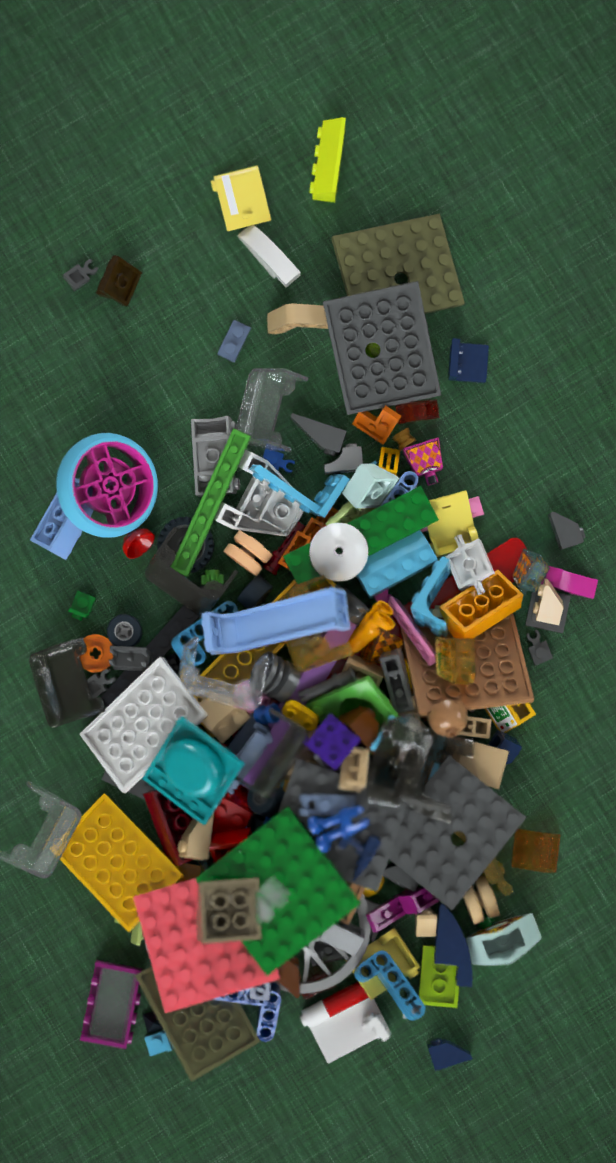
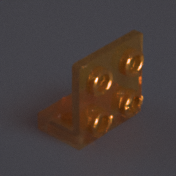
[512,829,561,873]

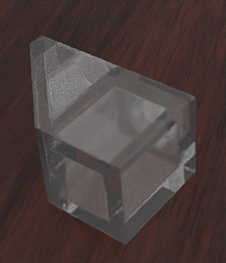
[256,876,291,924]

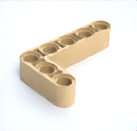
[267,304,328,334]

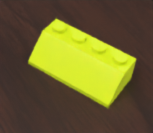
[309,117,346,203]

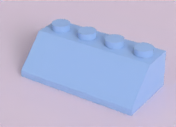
[30,478,94,560]

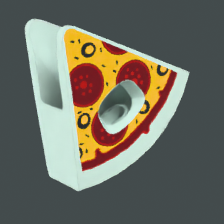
[465,913,542,965]

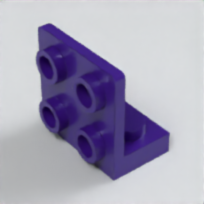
[305,714,360,770]

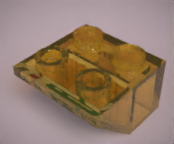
[435,637,476,684]

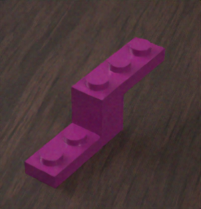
[365,886,440,932]

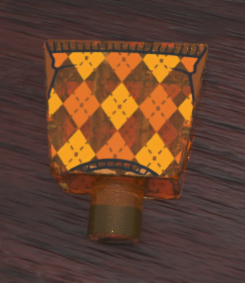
[359,627,406,664]

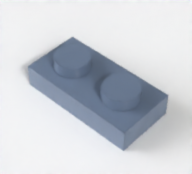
[217,320,251,363]

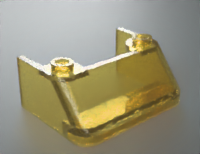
[276,575,352,672]

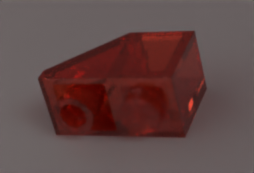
[395,399,439,424]

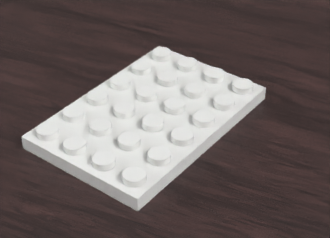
[79,657,208,793]

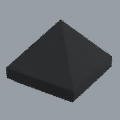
[142,1011,163,1033]

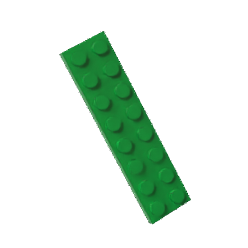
[283,486,439,591]

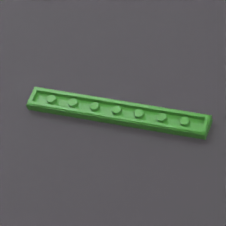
[170,428,251,577]

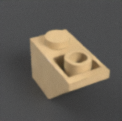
[533,578,563,625]
[415,908,437,937]

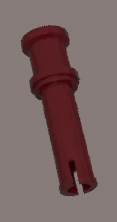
[262,522,306,576]

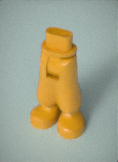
[340,601,395,659]

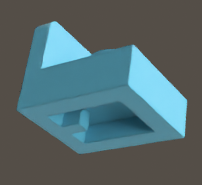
[144,1030,173,1056]

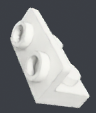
[360,1013,391,1041]

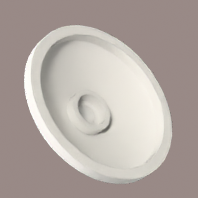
[310,523,368,581]

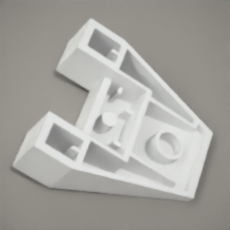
[214,450,304,536]

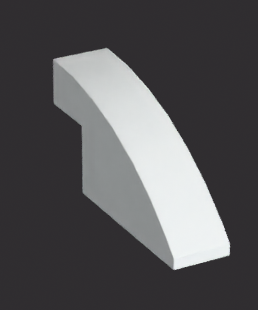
[237,225,300,288]

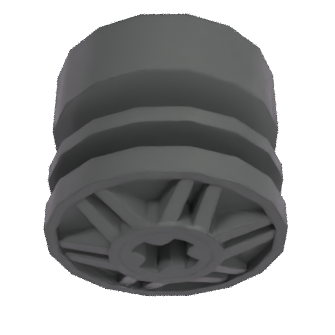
[250,651,301,703]

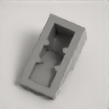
[324,444,363,475]

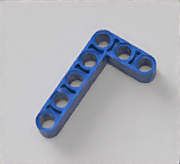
[214,982,281,1042]

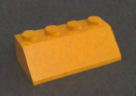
[439,570,523,646]

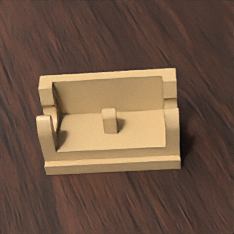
[339,747,369,793]

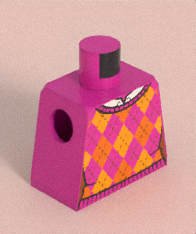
[403,438,443,486]

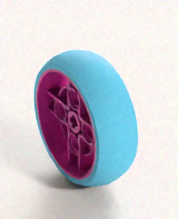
[56,433,158,538]

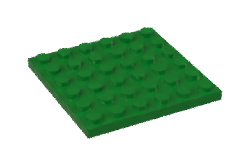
[195,807,361,976]

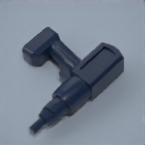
[337,835,381,882]

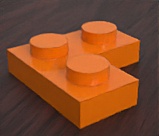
[352,405,401,445]

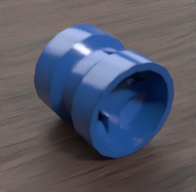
[254,704,281,725]

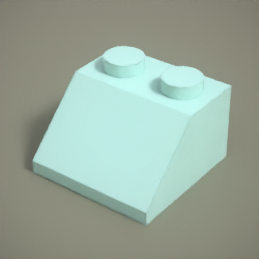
[342,464,399,508]

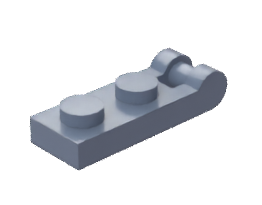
[299,794,355,816]

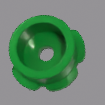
[476,914,495,929]

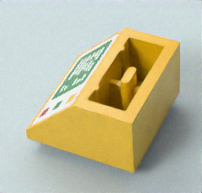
[484,703,536,733]

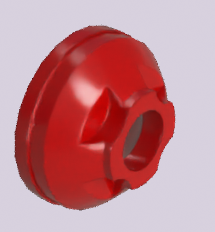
[123,528,155,559]

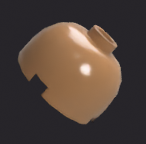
[427,700,468,737]

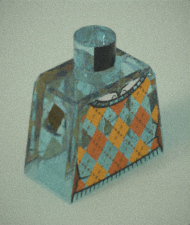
[512,549,550,598]

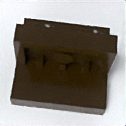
[96,255,142,307]

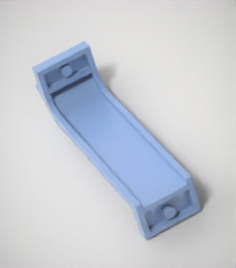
[202,588,350,655]

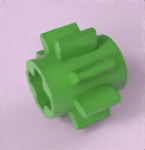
[201,570,224,590]

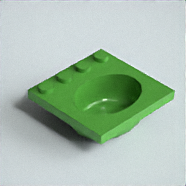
[306,676,413,755]

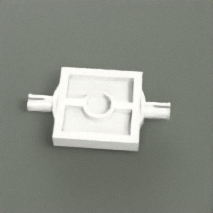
[445,534,495,595]

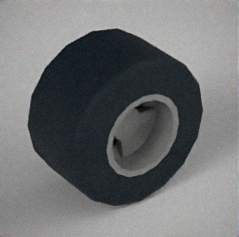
[107,614,143,647]

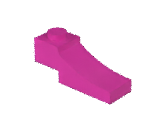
[538,565,598,599]

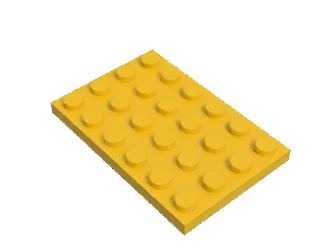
[50,793,185,932]

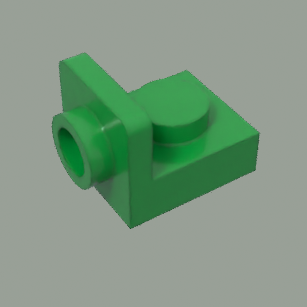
[68,591,96,621]

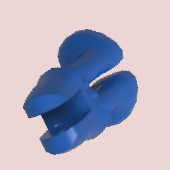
[308,805,370,853]

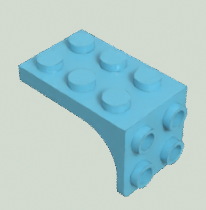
[411,556,451,637]

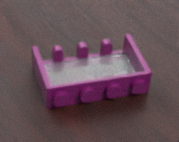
[80,959,142,1049]

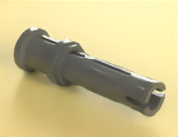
[298,667,357,703]

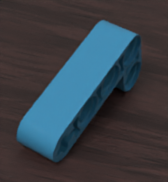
[171,601,238,668]
[354,951,425,1021]

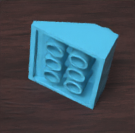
[356,530,438,599]

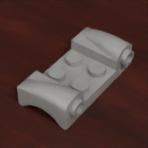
[191,416,240,497]

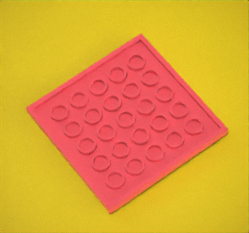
[133,878,280,1013]

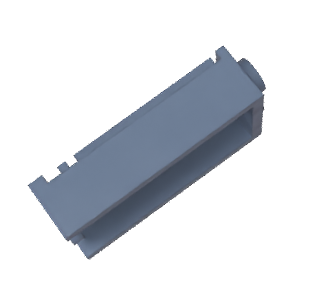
[226,714,273,794]

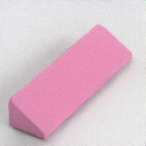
[388,596,437,666]

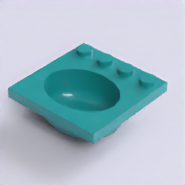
[142,716,245,825]

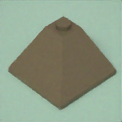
[196,878,261,944]

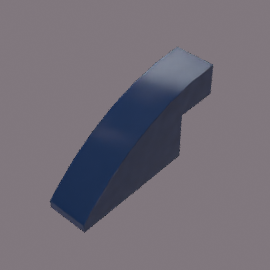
[433,903,473,987]

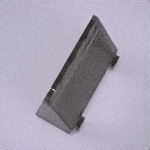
[29,637,105,728]

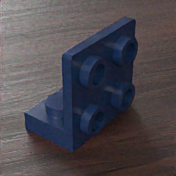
[448,338,489,383]

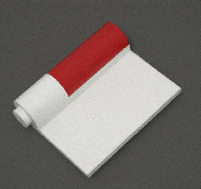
[299,981,390,1063]

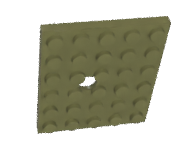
[331,214,465,314]

